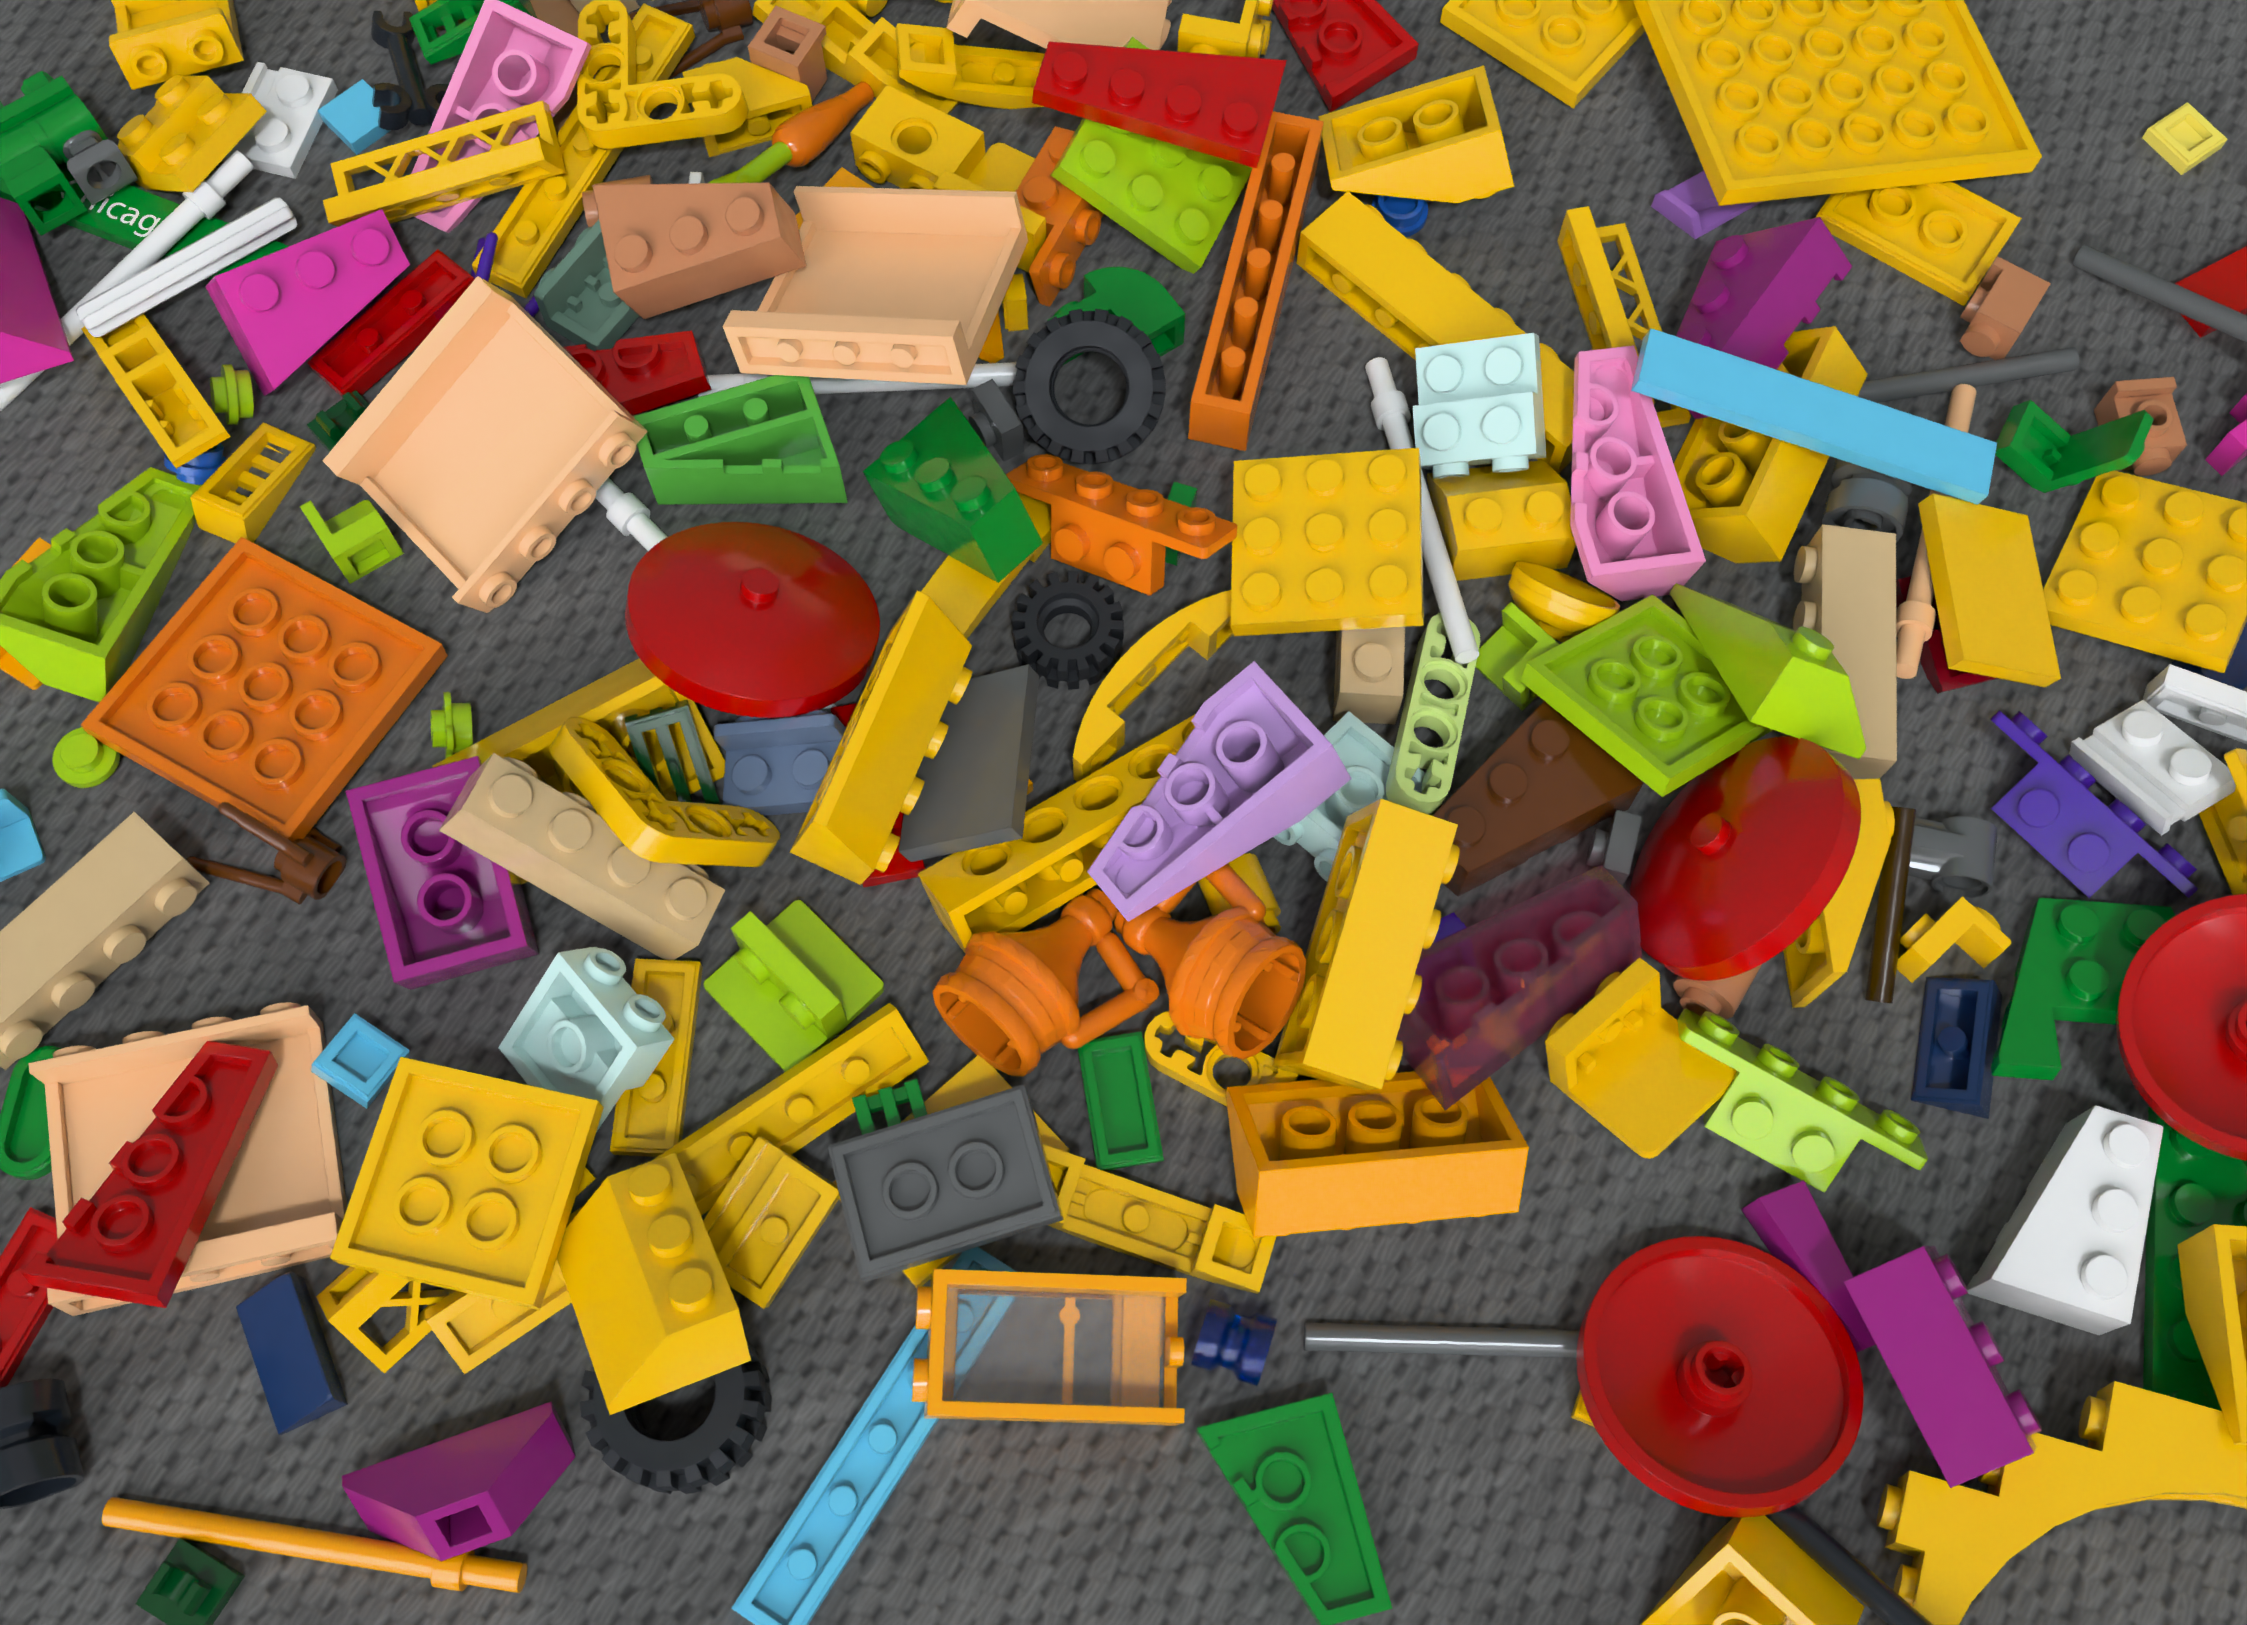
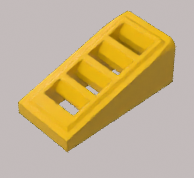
[190,422,316,543]

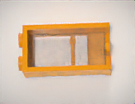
[912,1269,1187,1426]

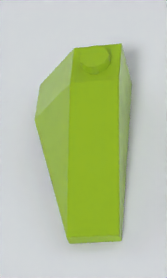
[0,467,202,702]
[1669,583,1866,759]

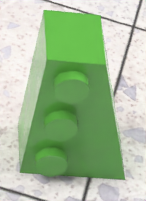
[633,375,848,505]

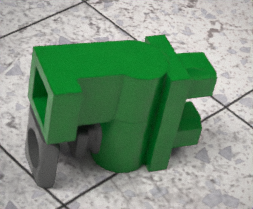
[0,71,138,236]

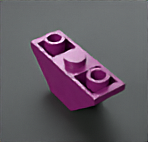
[342,1401,576,1561]

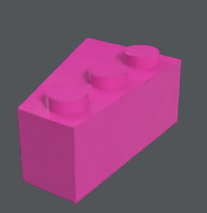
[206,209,410,396]

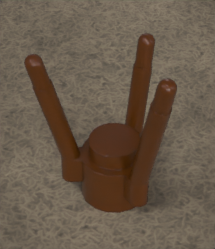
[629,0,753,80]
[186,802,346,905]

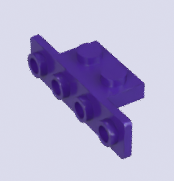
[1990,710,2198,898]

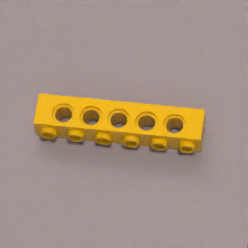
[918,714,1195,953]

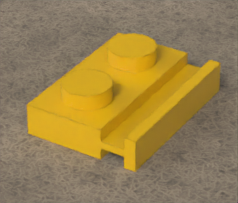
[703,1137,840,1309]

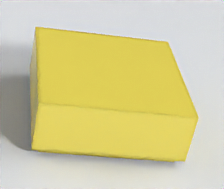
[2142,102,2228,175]

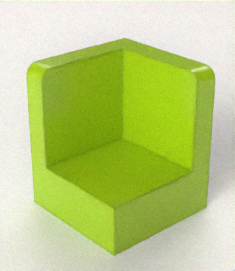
[300,500,404,584]
[1475,602,1559,710]

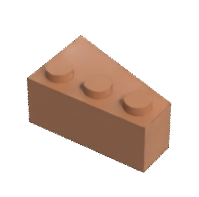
[592,183,807,319]

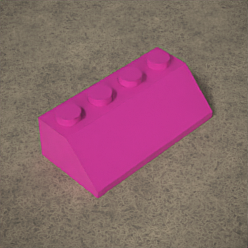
[0,197,74,384]

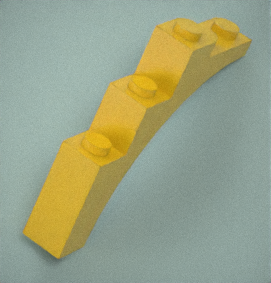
[1877,1381,2247,1625]

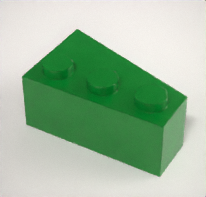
[863,396,1043,583]

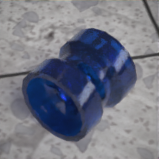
[1191,1298,1277,1387]

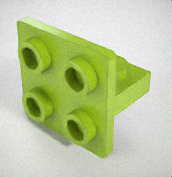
[703,900,885,1072]

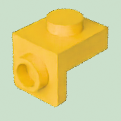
[1897,896,2011,983]

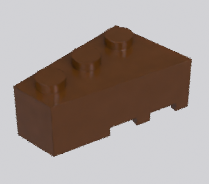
[1433,701,1644,896]

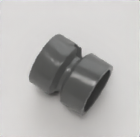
[1822,458,1913,542]

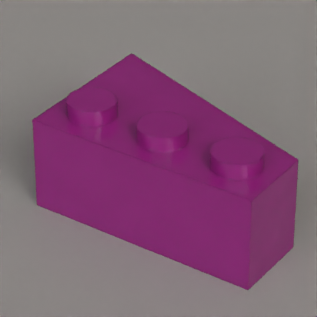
[1676,217,1852,419]
[1844,1246,2042,1488]

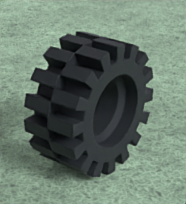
[1012,570,1124,690]

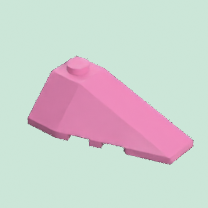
[411,0,592,233]
[1570,346,1706,601]

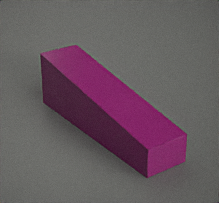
[1741,1180,1876,1353]

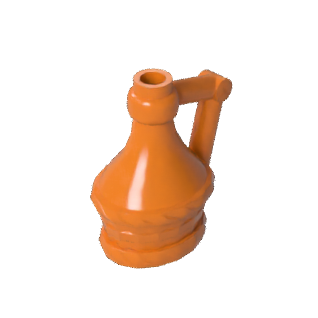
[1114,864,1306,1059]
[932,888,1159,1077]

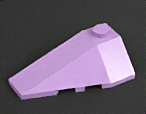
[1087,661,1351,922]

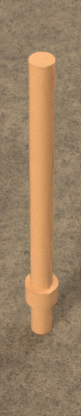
[1896,384,1977,679]

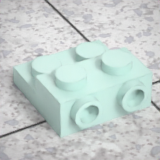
[1413,333,1546,479]
[1274,711,1425,882]
[498,946,675,1133]

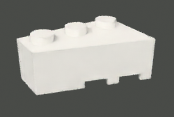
[1967,1105,2164,1335]

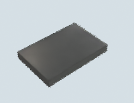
[899,664,1039,862]
[827,1085,1064,1282]

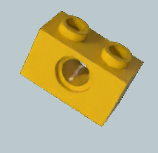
[850,85,986,190]

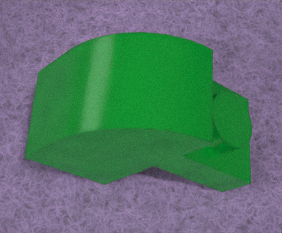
[1048,267,1186,366]

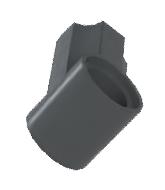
[1908,816,1998,898]

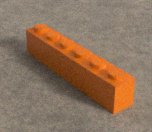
[1188,111,1324,451]

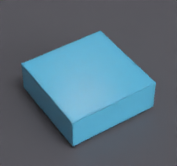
[317,79,391,155]
[311,1013,410,1109]

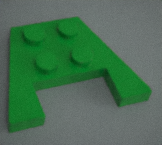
[1991,898,2176,1081]

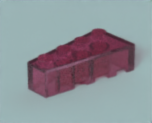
[1396,865,1642,1110]

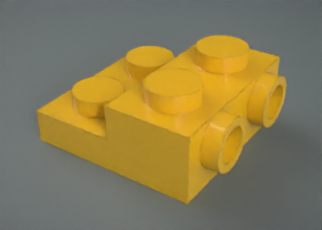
[117,75,267,192]

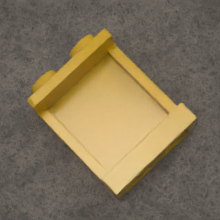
[109,0,244,90]

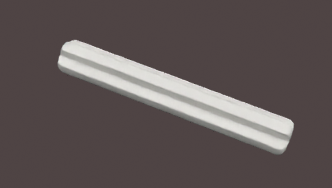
[76,197,298,338]

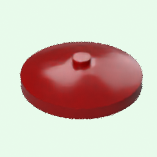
[625,522,880,718]
[1629,736,1861,981]
[2116,894,2247,1161]
[1576,1236,1864,1518]

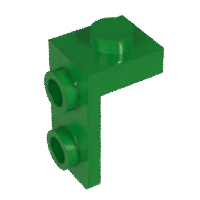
[1995,400,2154,493]

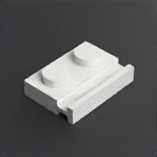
[221,62,338,179]
[2069,700,2236,836]

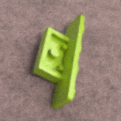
[1677,1009,1928,1193]

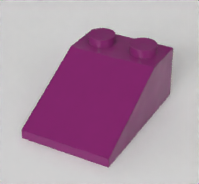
[346,756,539,990]

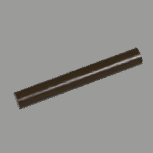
[1865,806,1916,1004]

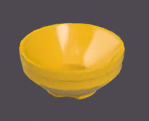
[1508,561,1620,642]

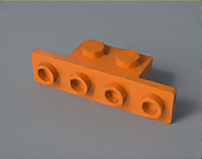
[1016,126,1104,307]
[1006,454,1237,596]

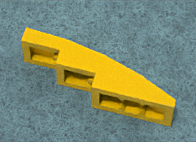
[752,0,960,115]
[81,313,231,469]

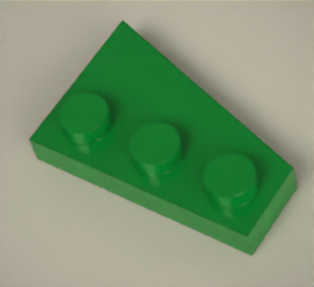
[1196,1393,1393,1625]

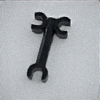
[371,11,449,130]

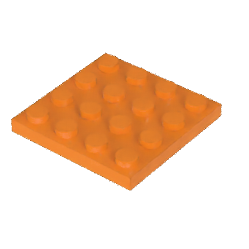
[81,537,448,842]

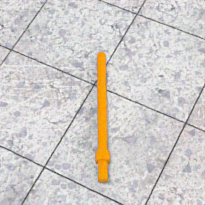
[102,1497,527,1593]

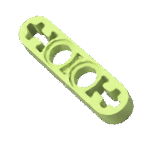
[1386,613,1480,816]

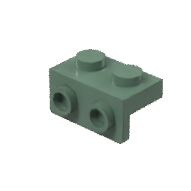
[534,219,639,351]

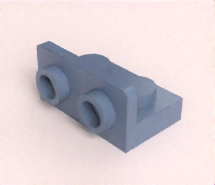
[714,710,846,816]

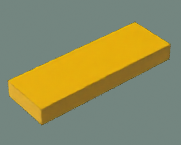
[610,959,703,1157]

